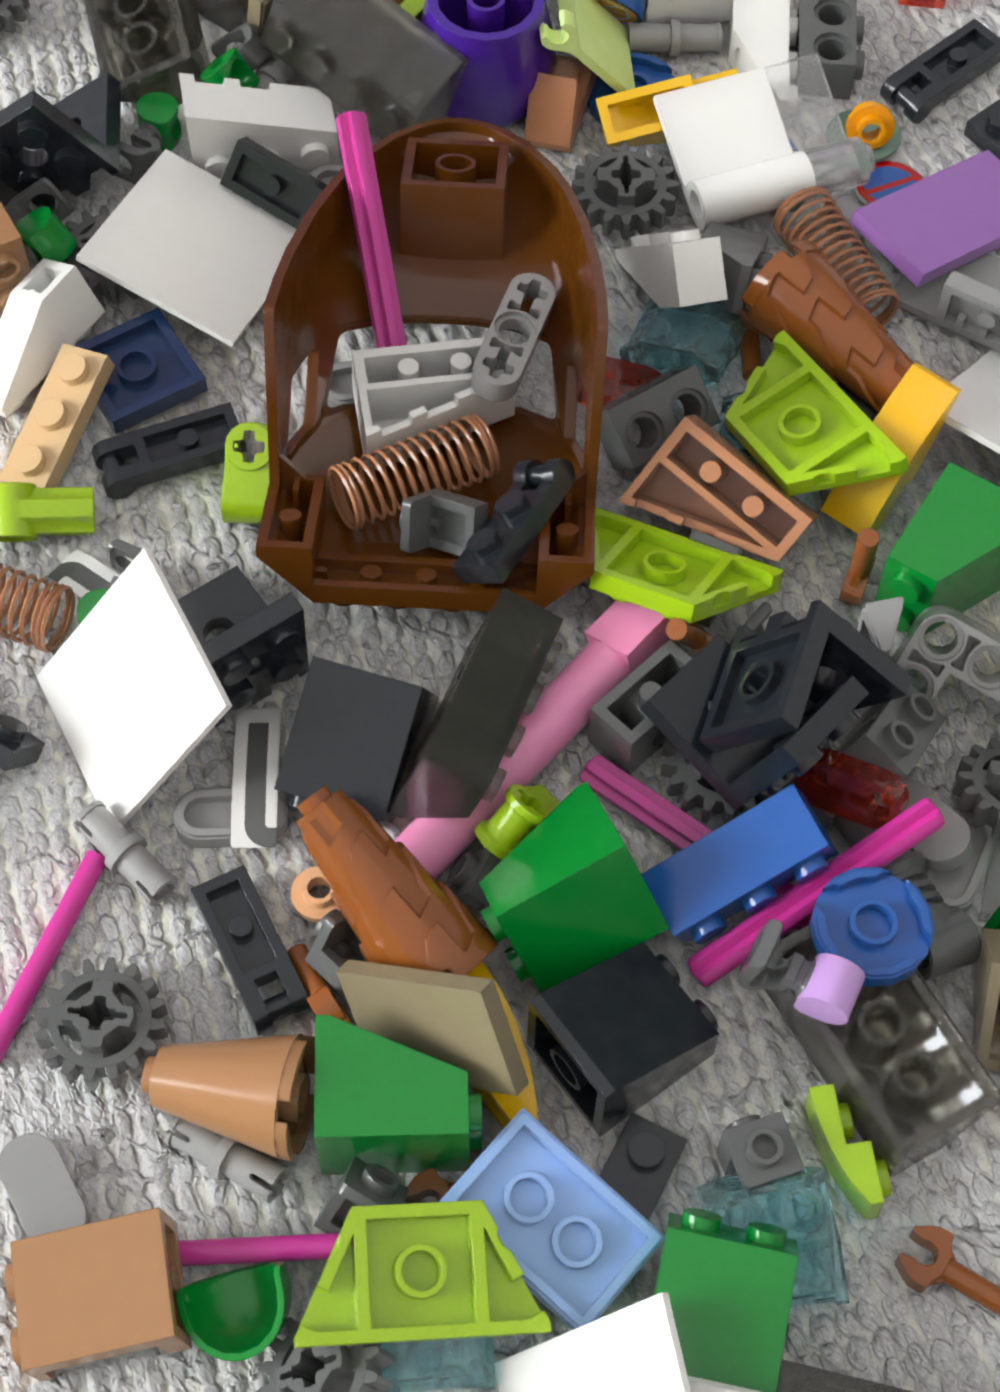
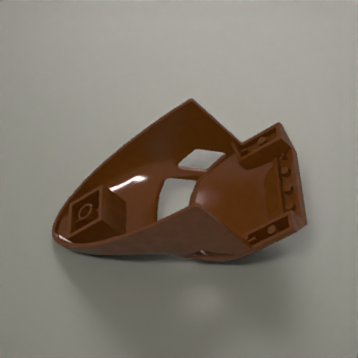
[256,118,608,615]

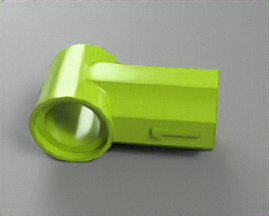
[0,482,95,542]

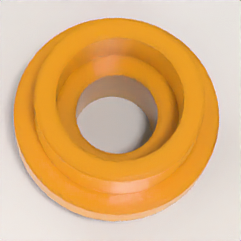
[845,101,895,150]

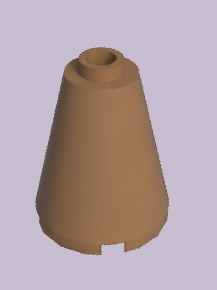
[141,1034,315,1161]

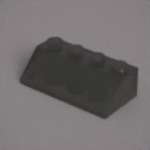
[84,0,210,105]
[259,0,469,139]
[388,588,564,818]
[765,924,1000,1178]

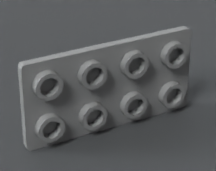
[889,253,1000,352]

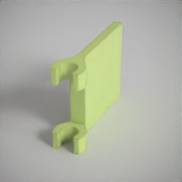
[539,0,635,93]

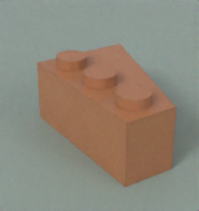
[618,415,819,562]

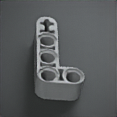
[891,605,1000,703]

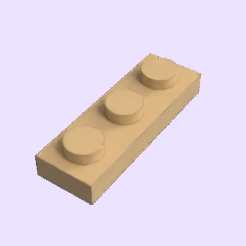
[0,343,115,488]

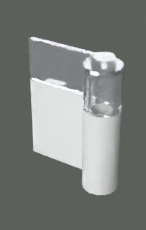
[653,53,875,229]

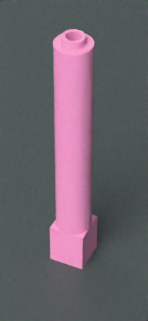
[394,601,676,880]

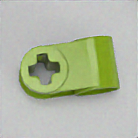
[221,422,269,524]
[475,783,560,860]

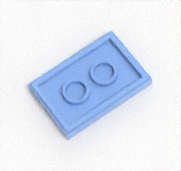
[439,1108,665,1330]

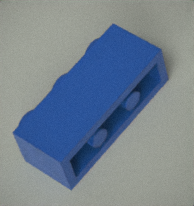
[641,784,839,944]

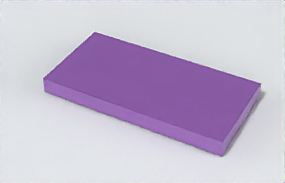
[850,150,1000,287]

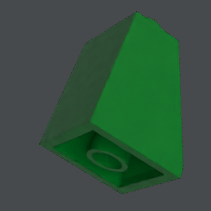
[874,462,1000,635]
[479,781,669,993]
[314,1015,482,1175]
[653,1208,799,1392]

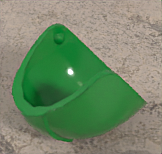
[176,1260,292,1361]

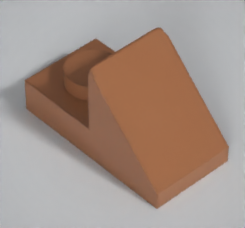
[524,55,597,153]

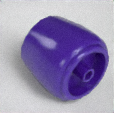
[416,0,556,127]

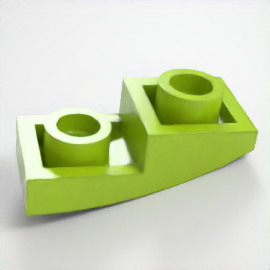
[805,1084,891,1220]

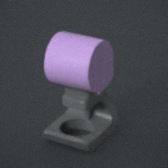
[738,919,866,1025]

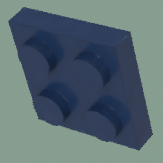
[75,308,208,434]

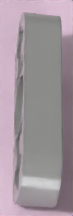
[471,273,556,402]

